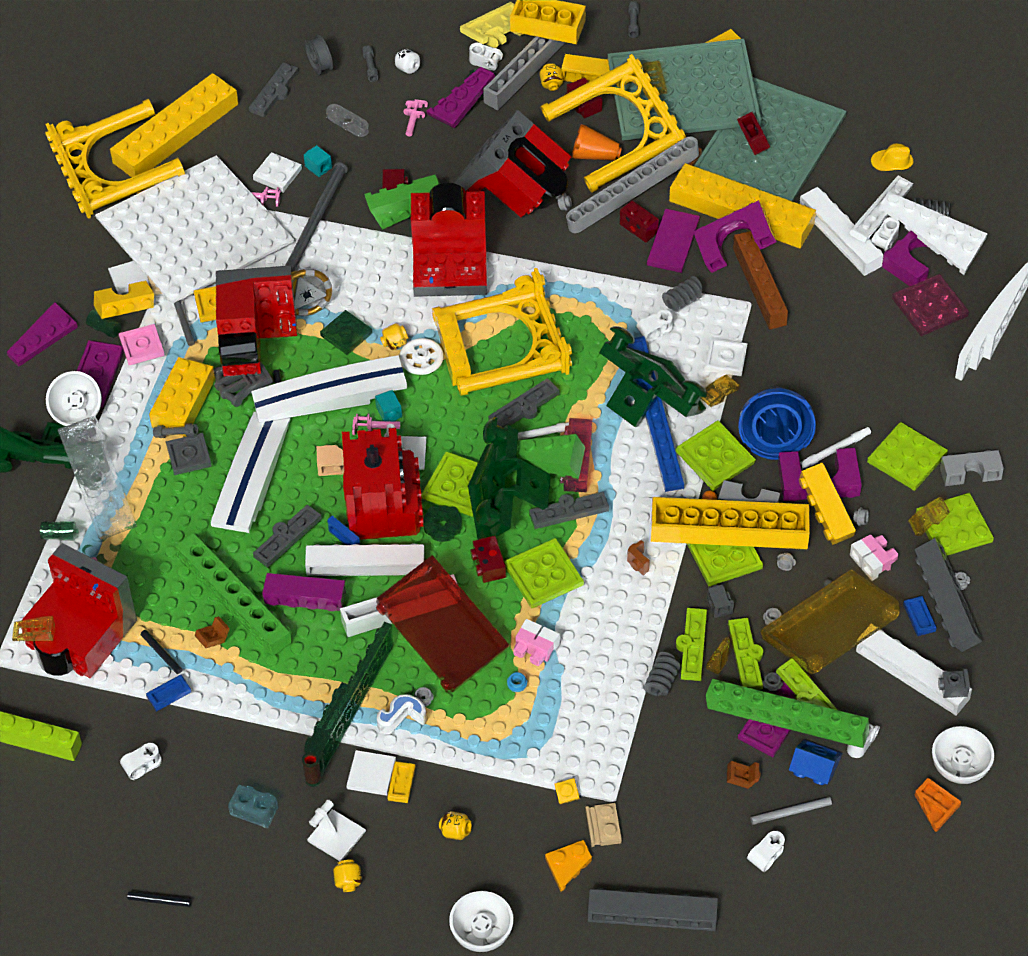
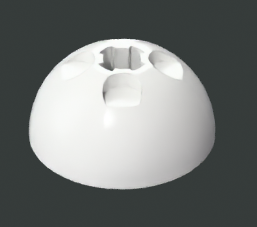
[46,371,102,427]
[932,726,994,784]
[449,891,513,952]

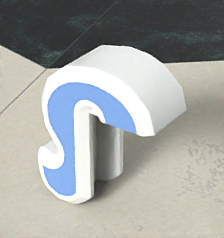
[377,694,426,734]

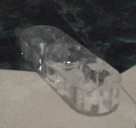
[326,104,369,137]

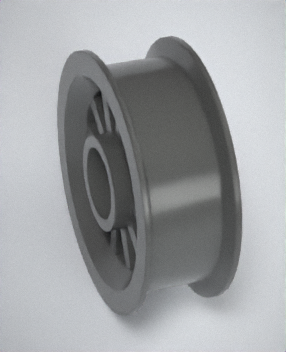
[304,34,333,75]

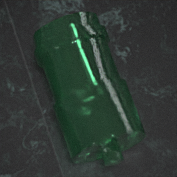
[86,309,121,338]
[40,521,79,541]

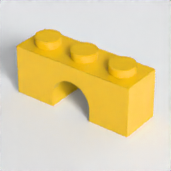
[94,280,154,319]

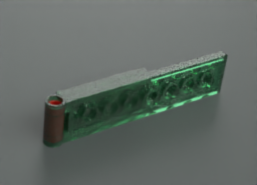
[302,621,394,787]

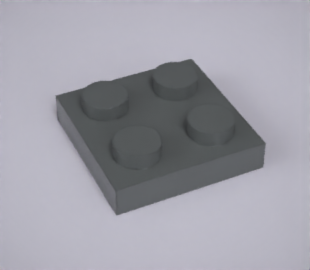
[166,433,212,475]

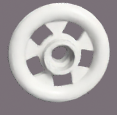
[399,338,444,375]

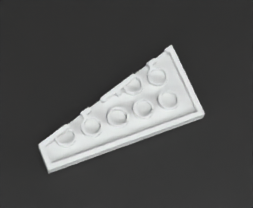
[880,191,987,275]

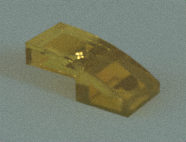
[700,374,740,407]
[908,497,950,536]

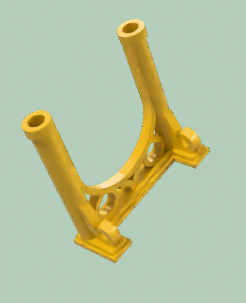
[540,54,686,193]
[45,99,185,219]
[432,268,572,396]

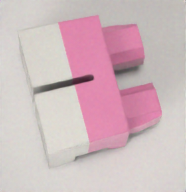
[850,535,898,581]
[513,619,560,666]

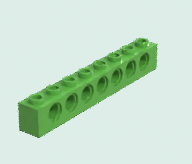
[175,533,292,656]
[706,679,869,748]

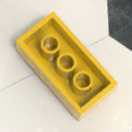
[510,0,586,44]
[149,357,215,437]

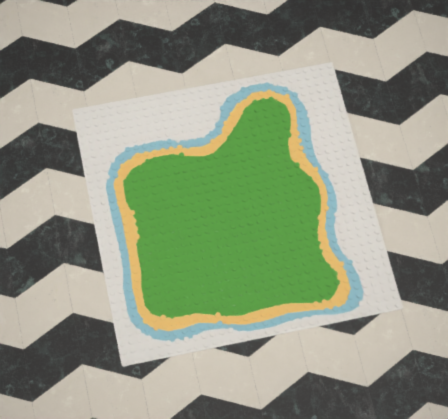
[0,210,752,802]

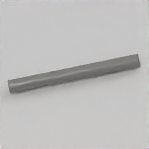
[750,797,832,825]

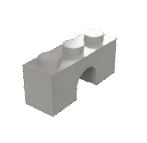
[940,450,1004,486]
[718,480,780,503]

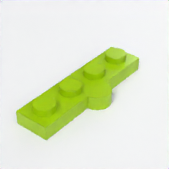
[676,608,707,681]
[728,618,763,690]
[776,658,837,710]

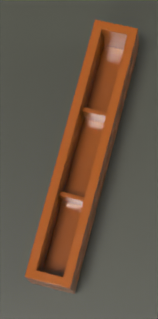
[733,231,788,330]

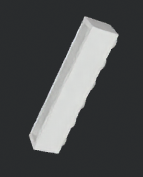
[800,187,883,276]
[305,544,425,576]
[340,574,461,637]
[856,625,972,715]

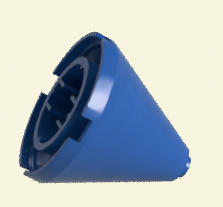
[738,386,816,460]

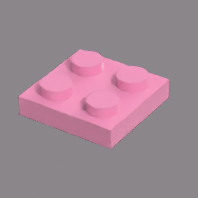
[119,324,165,365]

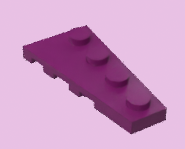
[426,67,495,128]
[7,302,78,367]

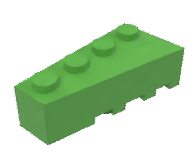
[364,174,447,230]
[515,434,585,479]

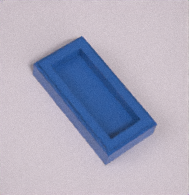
[327,515,360,545]
[903,596,937,636]
[146,675,191,711]

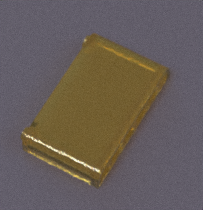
[760,569,900,674]

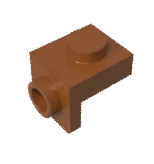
[627,540,650,576]
[194,616,230,648]
[727,761,761,789]

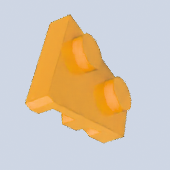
[545,840,592,891]

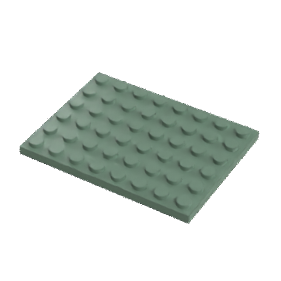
[607,39,761,140]
[694,77,847,202]

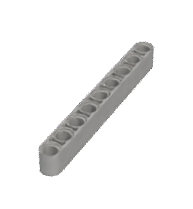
[566,137,699,233]

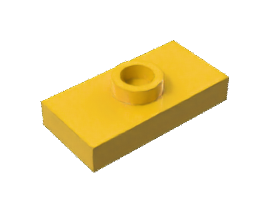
[388,761,415,803]

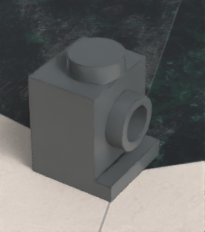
[707,585,734,618]
[938,669,970,698]

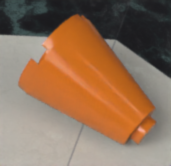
[572,124,622,161]

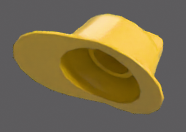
[871,143,913,171]

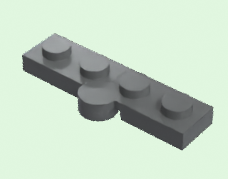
[249,62,299,118]
[488,378,559,428]
[529,492,609,529]
[253,505,322,568]

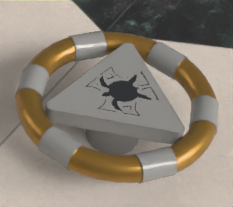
[292,269,332,316]

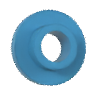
[507,672,527,692]

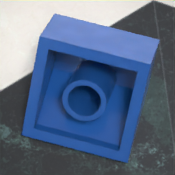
[789,739,843,785]

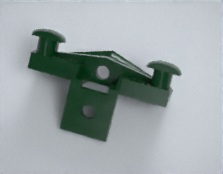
[599,326,707,427]
[468,417,551,540]
[0,422,108,489]

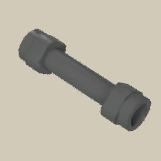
[628,2,639,38]
[362,45,378,82]
[153,423,198,438]

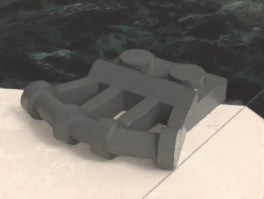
[214,355,273,407]

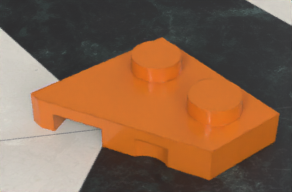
[915,778,961,832]

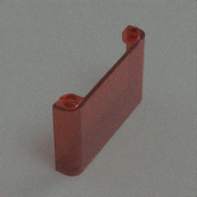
[376,555,509,692]

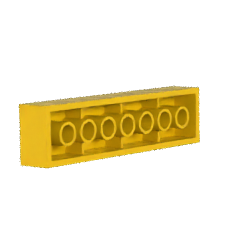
[110,73,238,177]
[669,163,816,249]
[651,497,810,549]

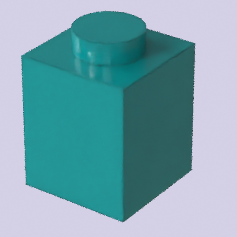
[304,145,332,177]
[375,390,402,421]

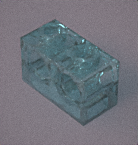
[228,785,278,828]

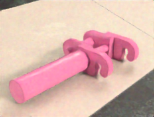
[403,99,428,136]
[251,187,281,207]
[352,414,400,435]

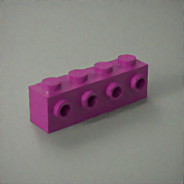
[262,573,346,611]

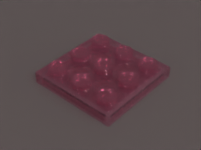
[892,274,969,336]

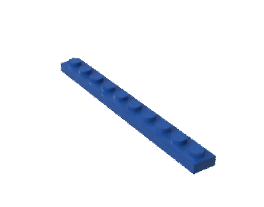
[627,336,684,492]

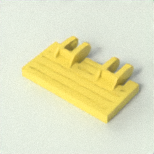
[460,2,523,48]

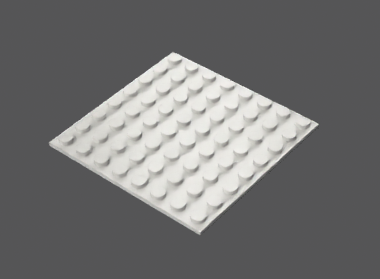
[95,155,294,304]

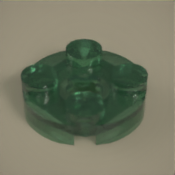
[423,505,462,542]

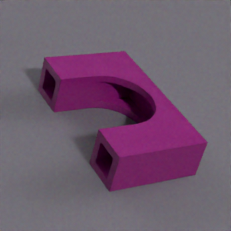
[693,200,777,273]
[882,231,929,290]
[778,448,861,501]

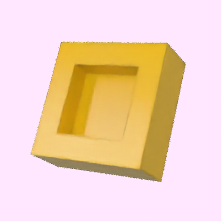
[554,778,580,805]

